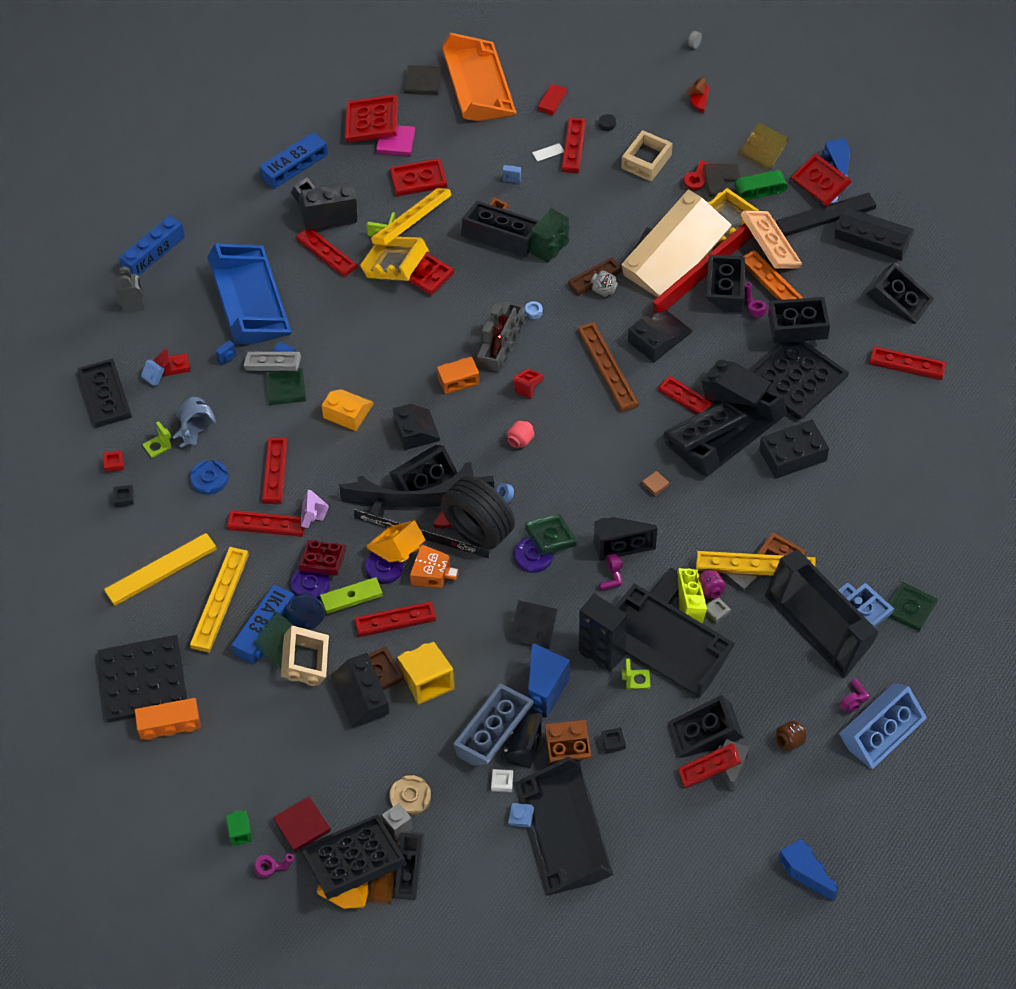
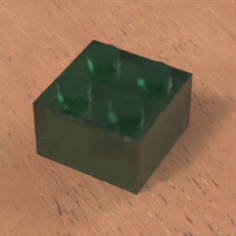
[530,208,570,263]

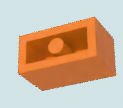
[437,357,480,394]

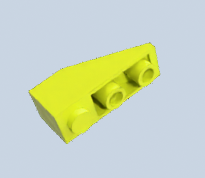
[678,568,707,624]

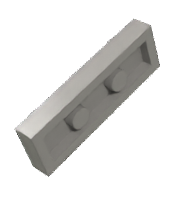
[244,352,301,371]

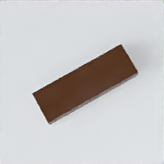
[568,257,622,296]

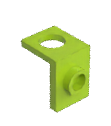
[367,212,396,236]
[143,421,171,458]
[622,659,650,689]

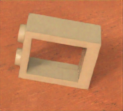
[621,130,673,182]
[281,626,329,686]

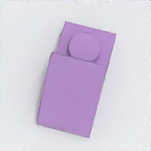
[301,490,329,528]

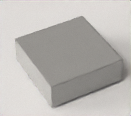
[706,598,731,624]

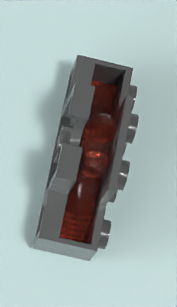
[477,301,527,372]

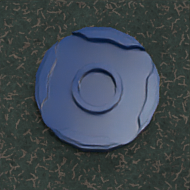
[190,460,229,495]

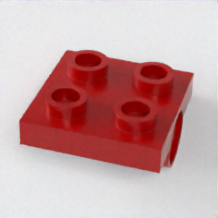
[409,252,454,296]

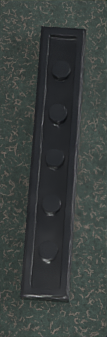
[775,193,876,236]

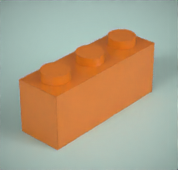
[135,698,201,740]

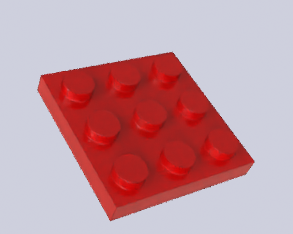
[345,94,398,143]

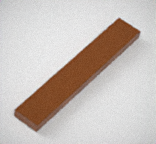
[577,322,639,413]

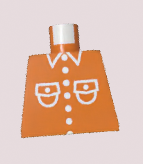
[410,545,459,588]

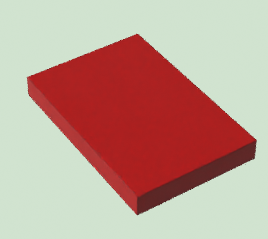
[791,153,852,207]
[390,158,447,197]

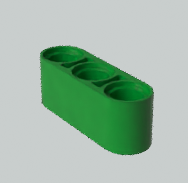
[734,170,788,201]

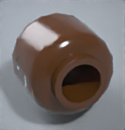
[775,721,806,751]

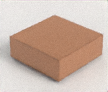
[642,471,669,496]

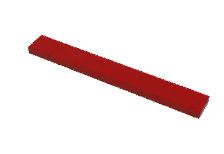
[653,223,753,314]

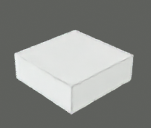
[491,769,513,792]

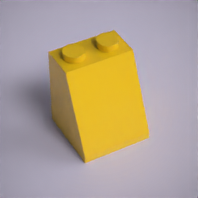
[397,642,455,705]

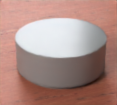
[688,31,702,49]

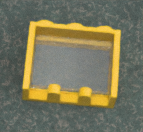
[707,188,759,246]
[360,237,429,281]

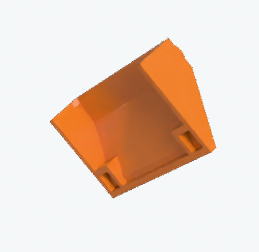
[442,33,516,121]

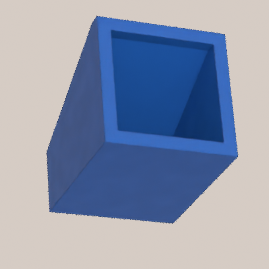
[529,643,570,717]

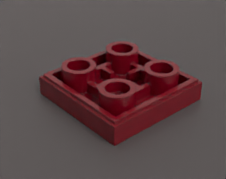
[299,540,346,576]
[273,797,331,852]

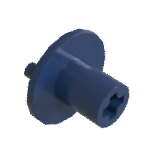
[285,593,325,630]

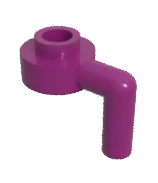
[744,283,767,318]
[599,554,623,591]
[839,679,869,713]
[254,853,294,878]

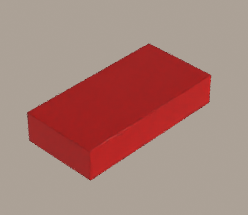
[538,84,567,116]

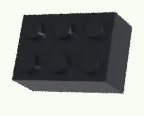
[768,297,830,343]
[759,420,829,479]

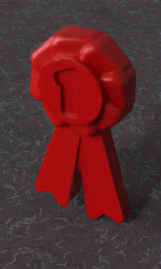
[684,160,719,191]

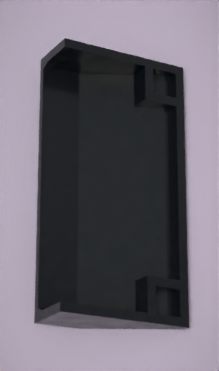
[615,583,735,698]
[516,756,614,895]

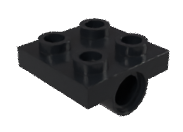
[510,600,558,648]

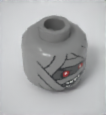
[590,270,618,297]

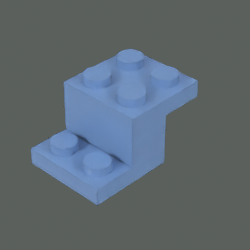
[838,583,894,627]

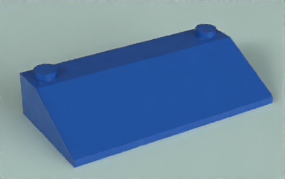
[207,243,292,345]

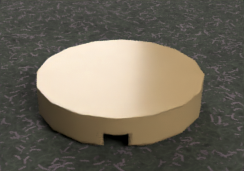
[390,775,431,816]

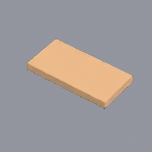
[741,211,802,269]

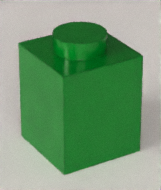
[226,810,253,846]

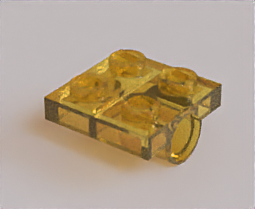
[741,122,789,169]

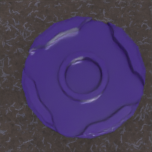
[514,537,553,573]
[365,552,404,584]
[291,569,330,600]

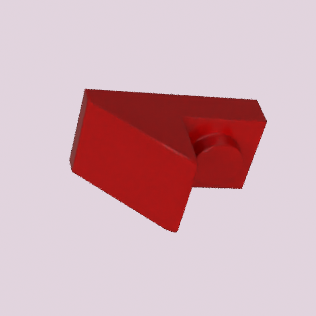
[153,348,191,377]
[513,368,544,399]

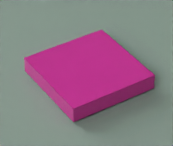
[376,126,415,156]

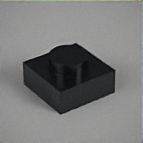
[113,485,134,507]
[601,727,626,753]

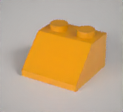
[321,389,374,431]
[366,520,425,562]

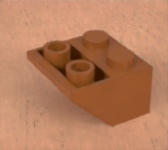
[545,720,591,763]

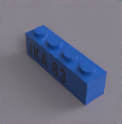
[259,132,328,189]
[119,215,185,275]
[232,585,295,664]

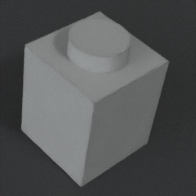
[382,803,413,840]

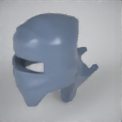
[172,396,216,448]

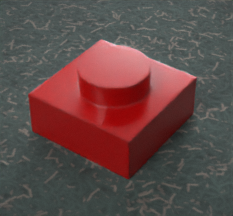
[103,450,124,472]

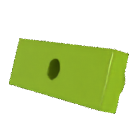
[320,577,383,614]

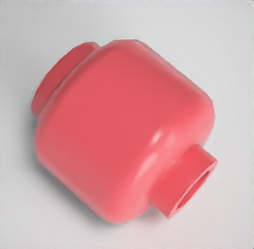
[507,421,534,448]

